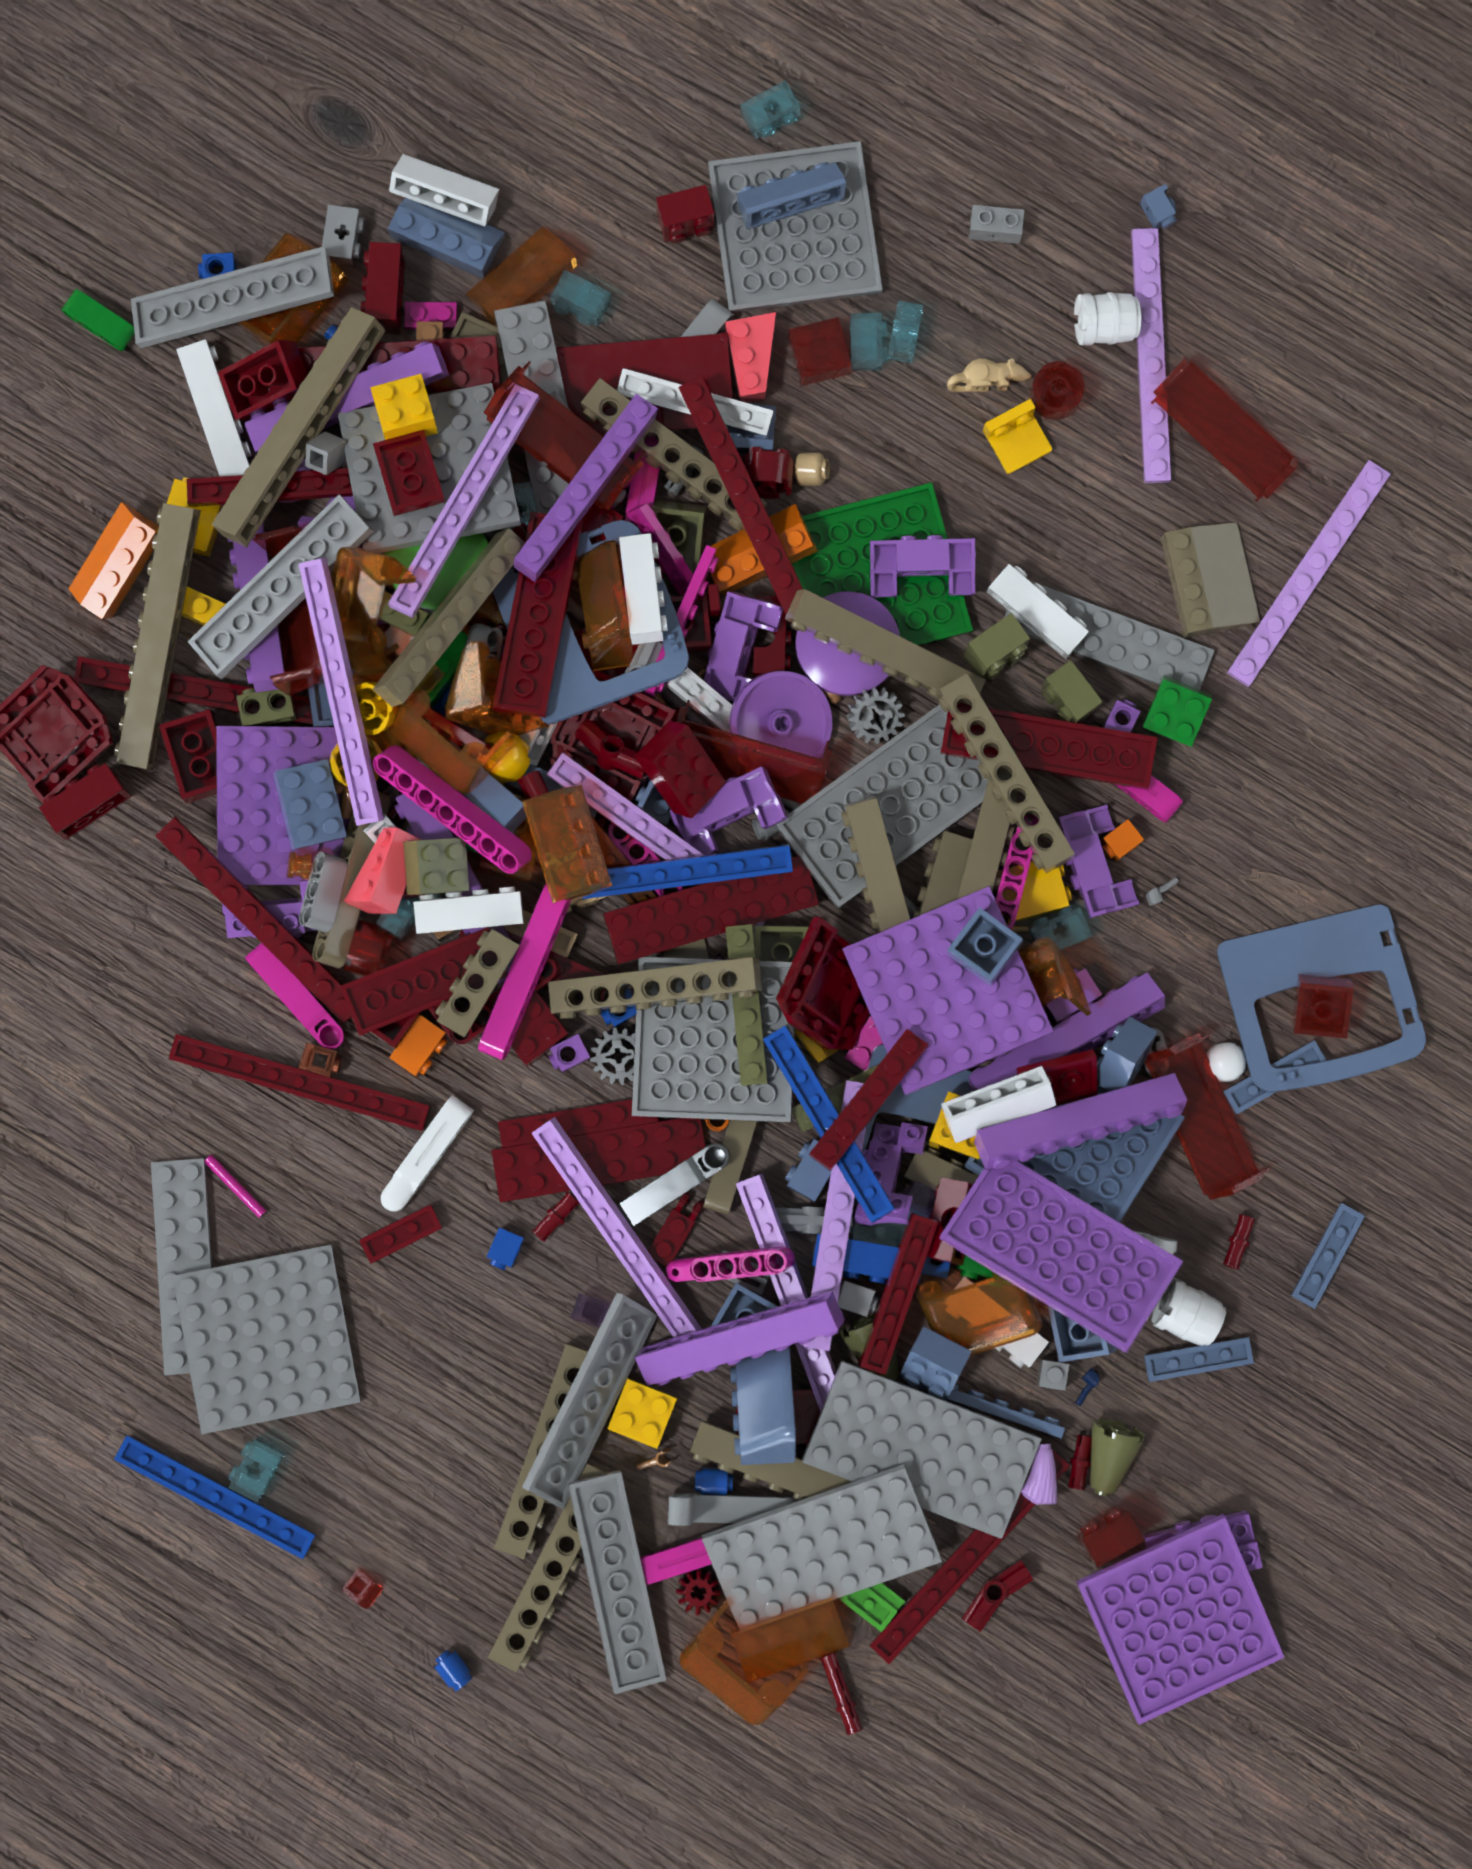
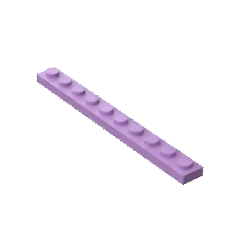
[1131,228,1171,483]
[388,384,539,618]
[1227,460,1390,687]
[299,558,384,826]
[546,753,766,926]
[803,1080,866,1351]
[532,1117,702,1338]
[736,1174,836,1412]

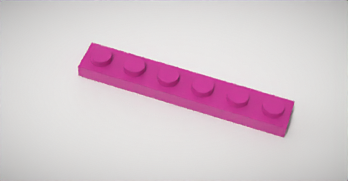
[644,545,719,697]

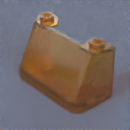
[445,641,549,736]
[915,1271,1042,1356]

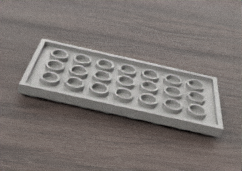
[775,704,989,909]
[802,1360,1041,1539]
[702,1464,942,1632]

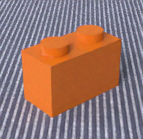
[389,1015,448,1077]

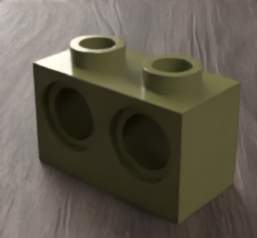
[236,685,297,727]

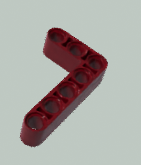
[428,958,560,1044]

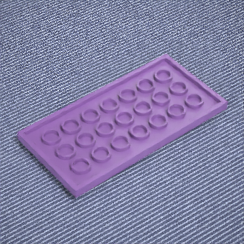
[940,1161,1183,1353]

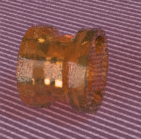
[286,851,311,880]

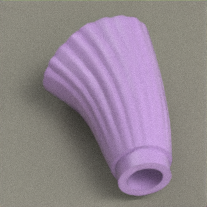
[1021,1444,1057,1504]

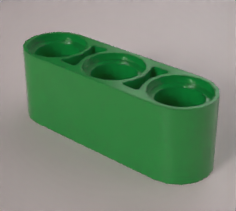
[61,289,135,352]

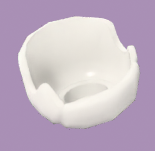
[1203,1042,1247,1082]

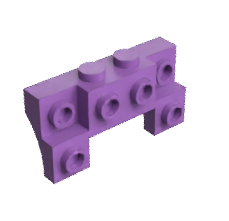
[869,535,976,598]
[703,591,783,701]
[669,766,788,855]
[1058,805,1139,919]
[222,879,314,938]
[855,1122,928,1226]
[1143,1510,1263,1571]

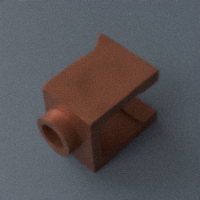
[299,1042,342,1078]

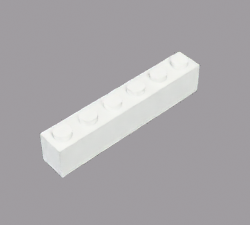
[176,339,252,477]

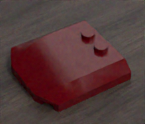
[0,665,113,804]
[551,670,678,804]
[776,917,869,1050]

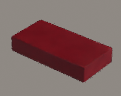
[707,584,721,621]

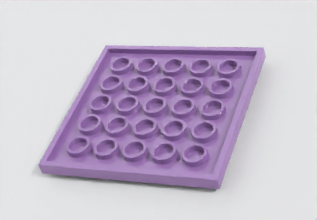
[216,726,376,885]
[842,886,1053,1096]
[1076,1514,1285,1725]

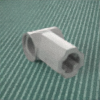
[625,641,663,673]

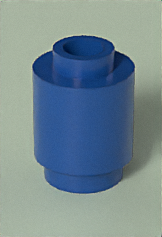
[695,1468,733,1496]
[434,1650,472,1692]

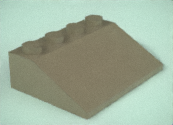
[1161,522,1260,639]

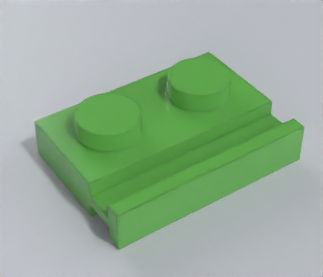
[839,1583,905,1632]

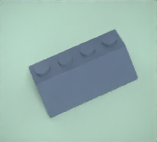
[737,162,846,230]
[388,198,505,279]

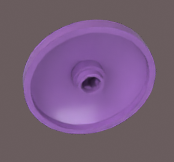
[795,592,900,696]
[729,671,832,776]

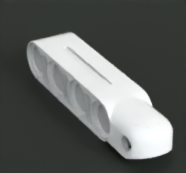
[381,1095,474,1212]

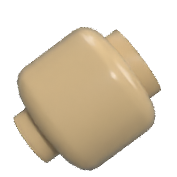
[793,452,830,486]

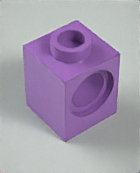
[1103,699,1141,732]
[548,1034,591,1073]

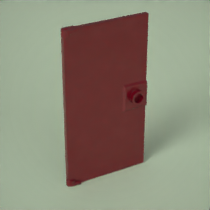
[556,332,733,437]

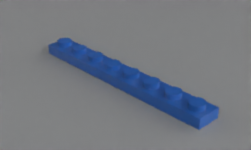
[579,844,793,899]
[763,1025,896,1223]
[114,1435,316,1559]

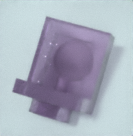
[570,1293,611,1328]

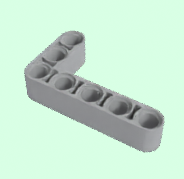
[668,1493,800,1526]

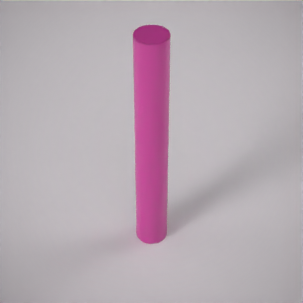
[204,1154,266,1218]

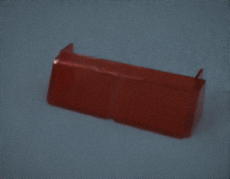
[1151,356,1298,502]
[483,361,646,510]
[253,526,323,696]
[676,700,832,804]
[1145,1033,1271,1200]

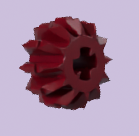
[676,1568,721,1615]

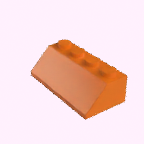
[69,502,159,619]
[703,504,818,597]

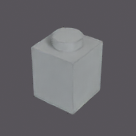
[305,432,346,475]
[1036,1359,1069,1391]

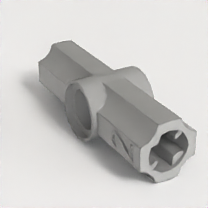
[776,1207,853,1234]

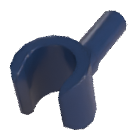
[1075,1369,1099,1406]

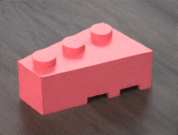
[725,312,776,403]
[343,827,422,914]

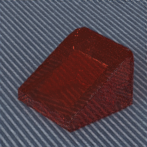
[341,1568,383,1609]

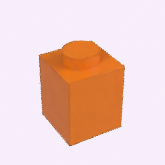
[1100,819,1144,862]

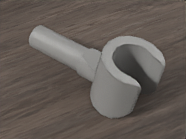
[1146,877,1179,906]

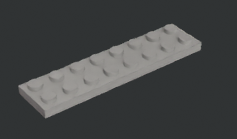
[131,246,334,348]
[494,301,579,514]
[187,495,374,679]
[1004,580,1215,690]
[151,1158,212,1375]
[522,1293,658,1509]
[567,1470,667,1694]

